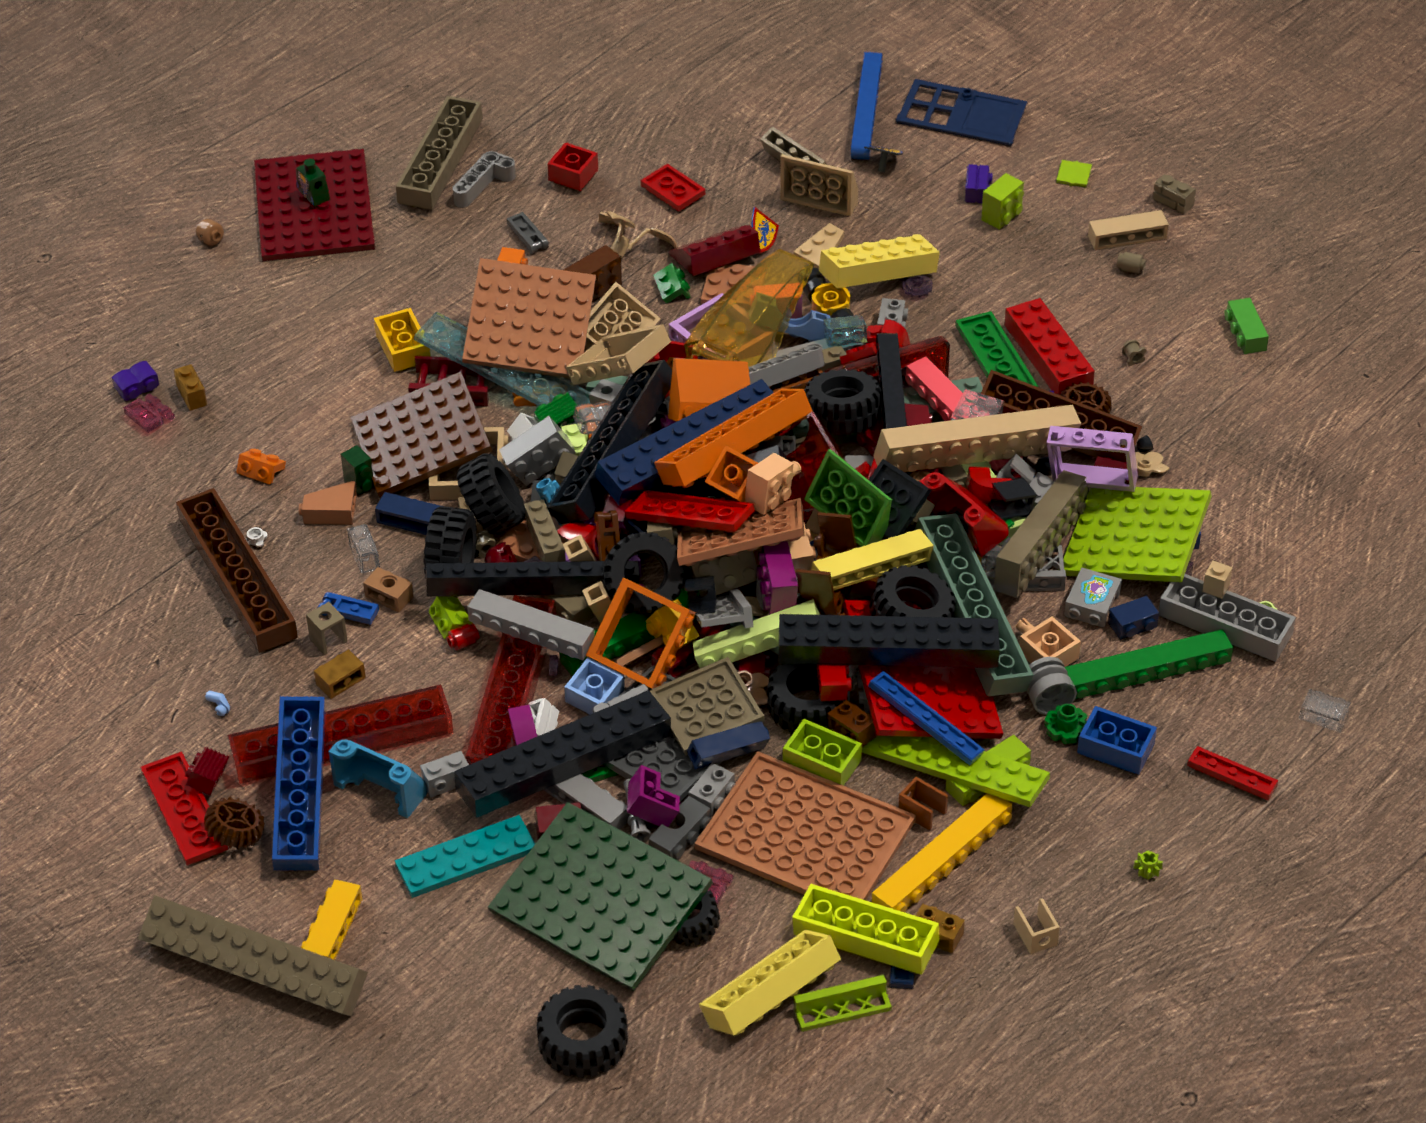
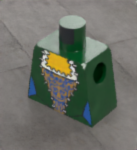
[296,159,330,207]

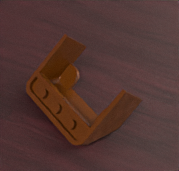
[796,512,857,615]

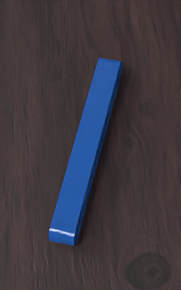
[851,52,883,160]

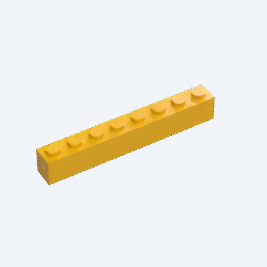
[872,794,1012,913]

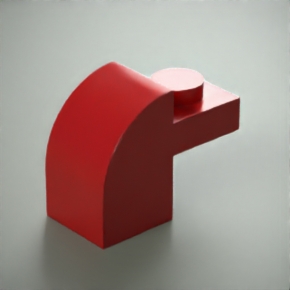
[864,319,910,356]
[966,467,1012,504]

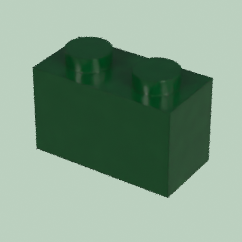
[340,445,375,496]

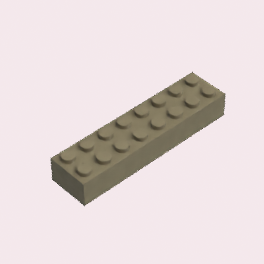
[396,96,483,210]
[994,470,1088,598]

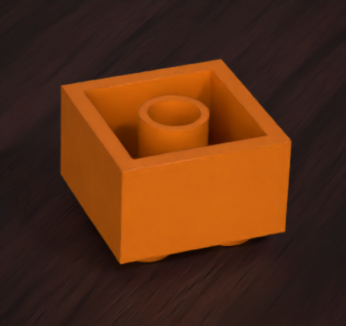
[705,445,758,502]

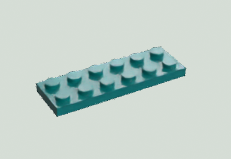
[394,815,535,898]

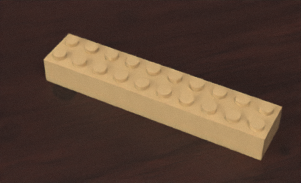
[874,405,1081,472]

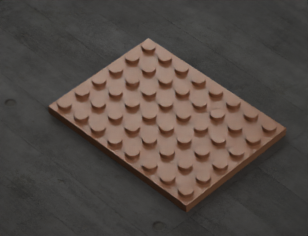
[695,751,916,901]

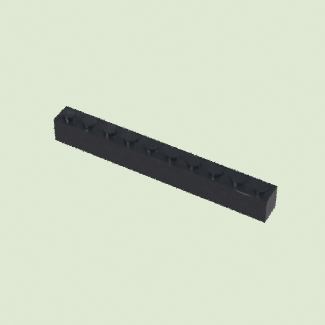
[426,561,640,597]

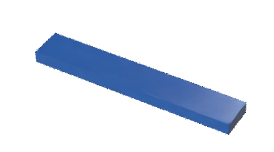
[868,671,985,765]

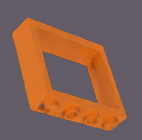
[586,578,696,689]

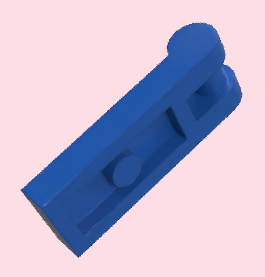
[317,592,379,625]

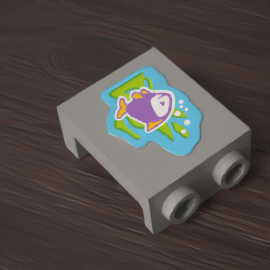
[1064,568,1122,627]

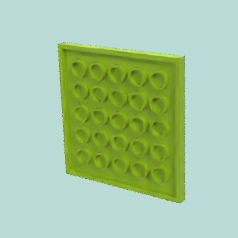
[1063,487,1212,582]

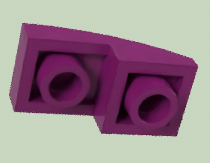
[508,705,537,745]

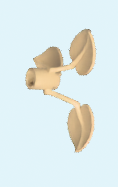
[598,211,677,258]

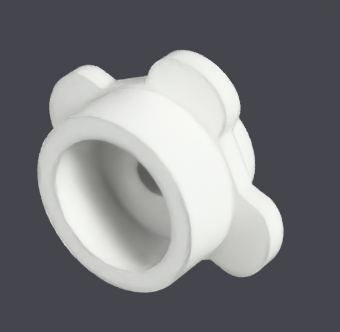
[245,527,268,547]

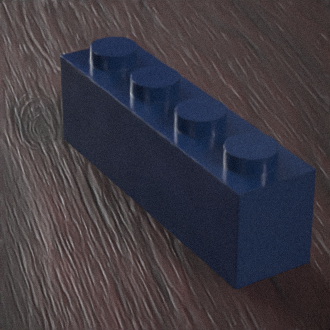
[375,492,440,535]

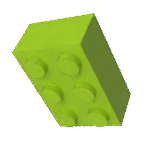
[783,719,862,786]

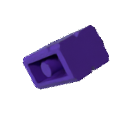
[965,164,993,203]

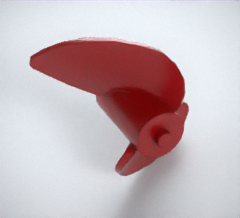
[557,523,599,561]

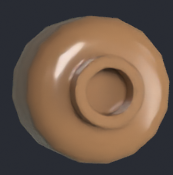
[196,219,224,246]

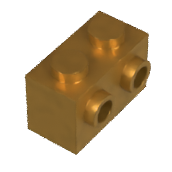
[916,904,965,954]

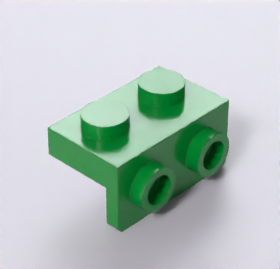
[653,263,691,304]

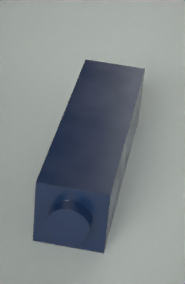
[687,721,770,769]

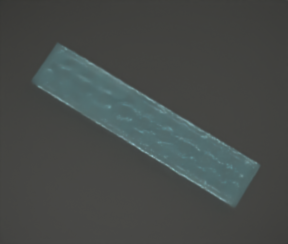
[414,311,592,425]

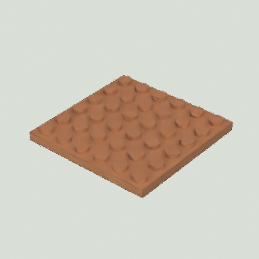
[462,258,596,378]

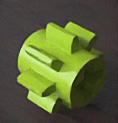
[1134,850,1163,879]

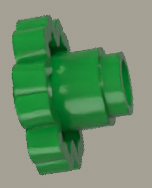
[1044,704,1087,744]

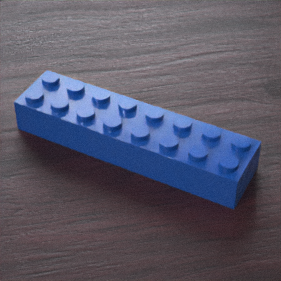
[272,696,326,870]

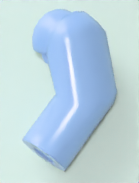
[205,691,230,716]

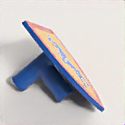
[751,207,779,254]

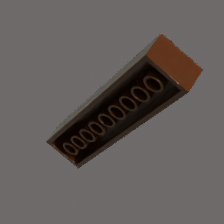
[176,488,298,653]

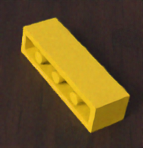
[301,879,362,960]

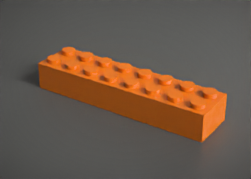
[654,388,813,488]

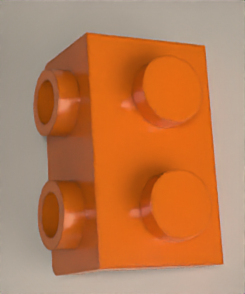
[236,449,286,484]

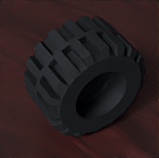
[672,890,720,946]

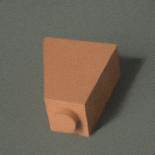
[299,481,357,525]

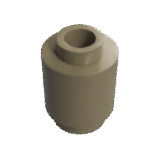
[1117,252,1146,274]

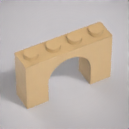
[563,535,622,624]

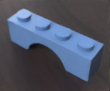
[749,293,831,342]

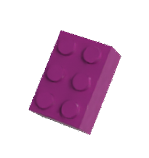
[757,541,798,615]

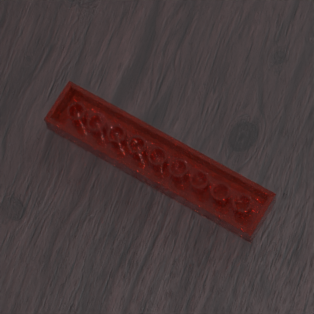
[466,595,556,765]
[227,684,454,784]

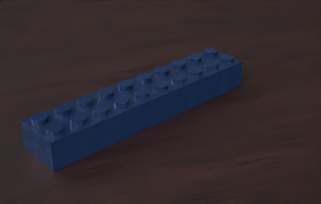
[595,379,774,505]

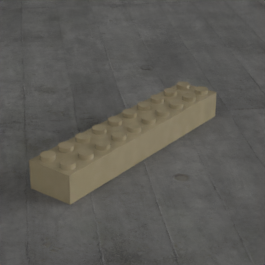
[138,895,368,1017]

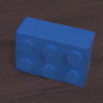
[1077,706,1157,775]

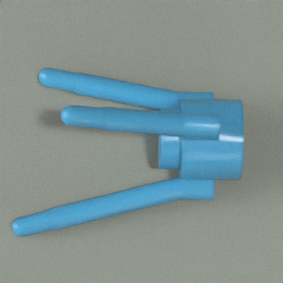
[536,478,562,525]

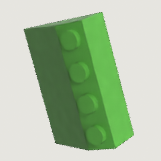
[804,449,892,547]

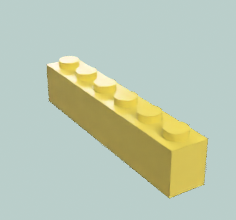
[811,529,934,590]

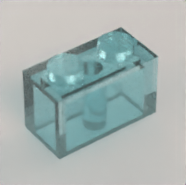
[823,315,867,347]

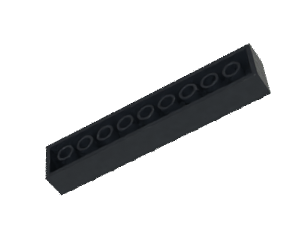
[547,360,672,524]
[778,614,1000,668]
[454,690,671,818]

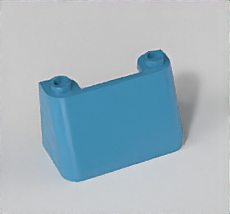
[328,740,427,819]

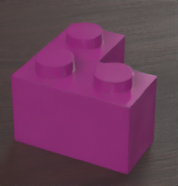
[627,765,680,827]

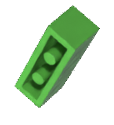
[1224,298,1269,354]

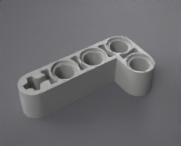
[453,151,516,208]

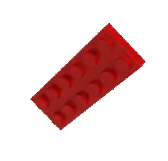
[625,490,755,532]
[140,751,229,866]

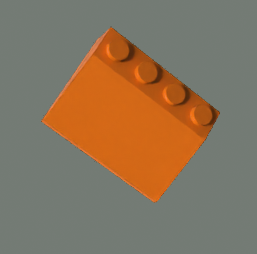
[668,358,750,421]

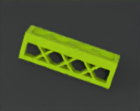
[794,975,892,1032]

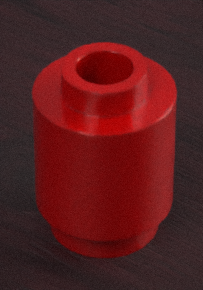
[446,623,480,651]

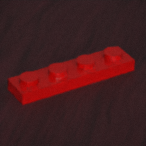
[1187,746,1278,801]

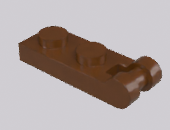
[594,510,620,561]

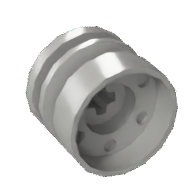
[1026,657,1077,715]

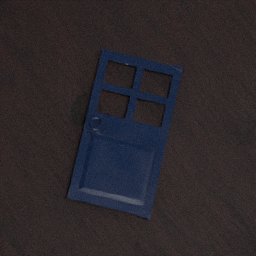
[896,79,1028,146]

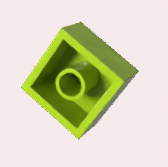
[981,173,1024,229]

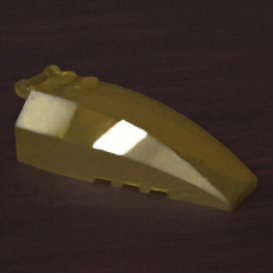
[684,249,814,367]

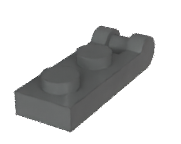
[507,212,549,254]

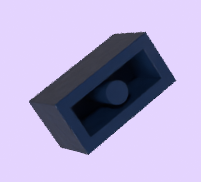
[1108,596,1159,640]

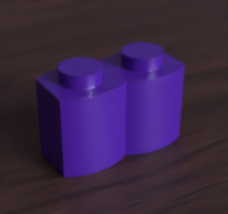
[111,361,159,401]

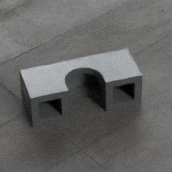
[648,796,711,859]

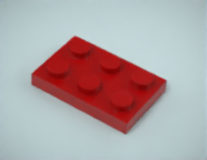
[640,163,706,212]
[839,339,903,364]

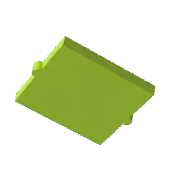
[1056,160,1092,187]

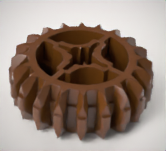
[1060,381,1112,414]
[204,797,265,850]

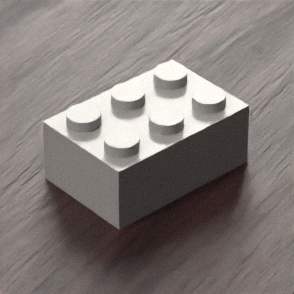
[499,416,576,486]

